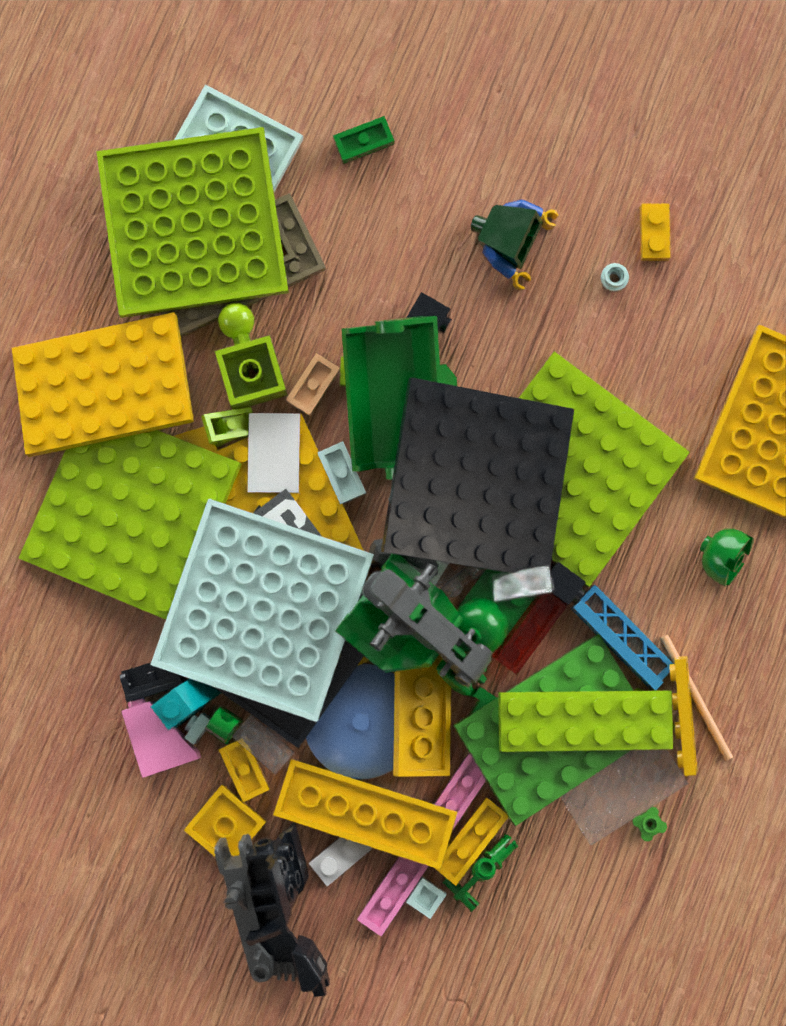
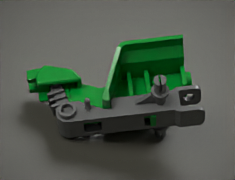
[335,554,493,697]

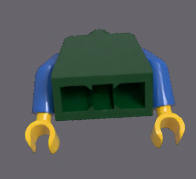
[471,199,558,290]

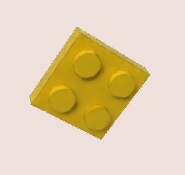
[184,784,266,857]

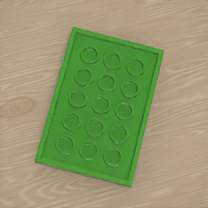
[453,634,634,826]

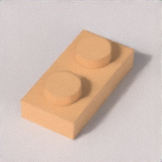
[286,353,340,417]

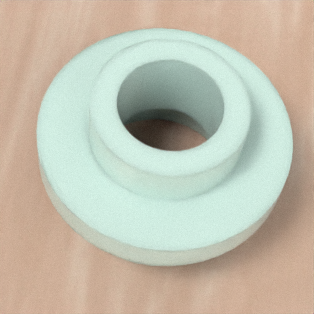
[601,263,629,292]

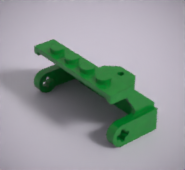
[341,316,457,480]

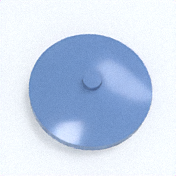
[306,664,395,779]

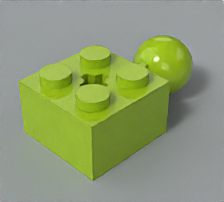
[215,303,288,409]

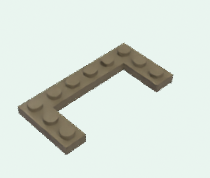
[161,193,326,337]

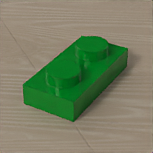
[333,116,395,164]

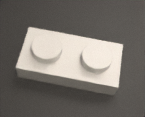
[309,837,372,886]

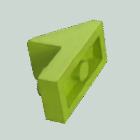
[201,407,253,447]

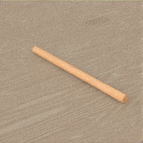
[660,634,733,761]

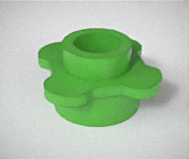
[633,807,667,841]

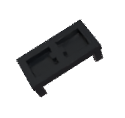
[120,663,185,702]

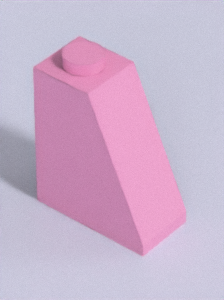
[121,698,201,778]

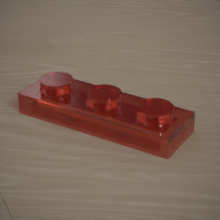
[492,588,567,675]

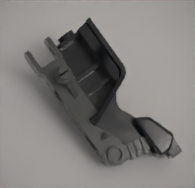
[214,822,330,997]

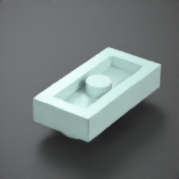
[317,441,366,504]

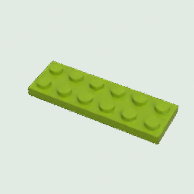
[498,690,673,752]

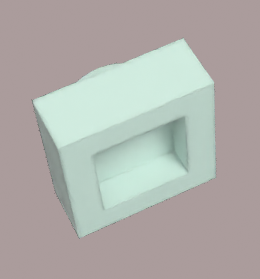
[185,713,211,744]
[406,876,447,919]

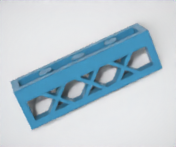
[570,585,673,691]

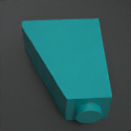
[151,679,222,731]

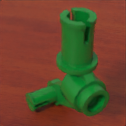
[442,834,518,912]

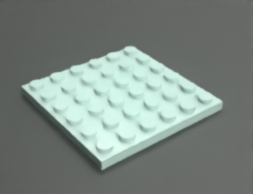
[151,498,374,722]

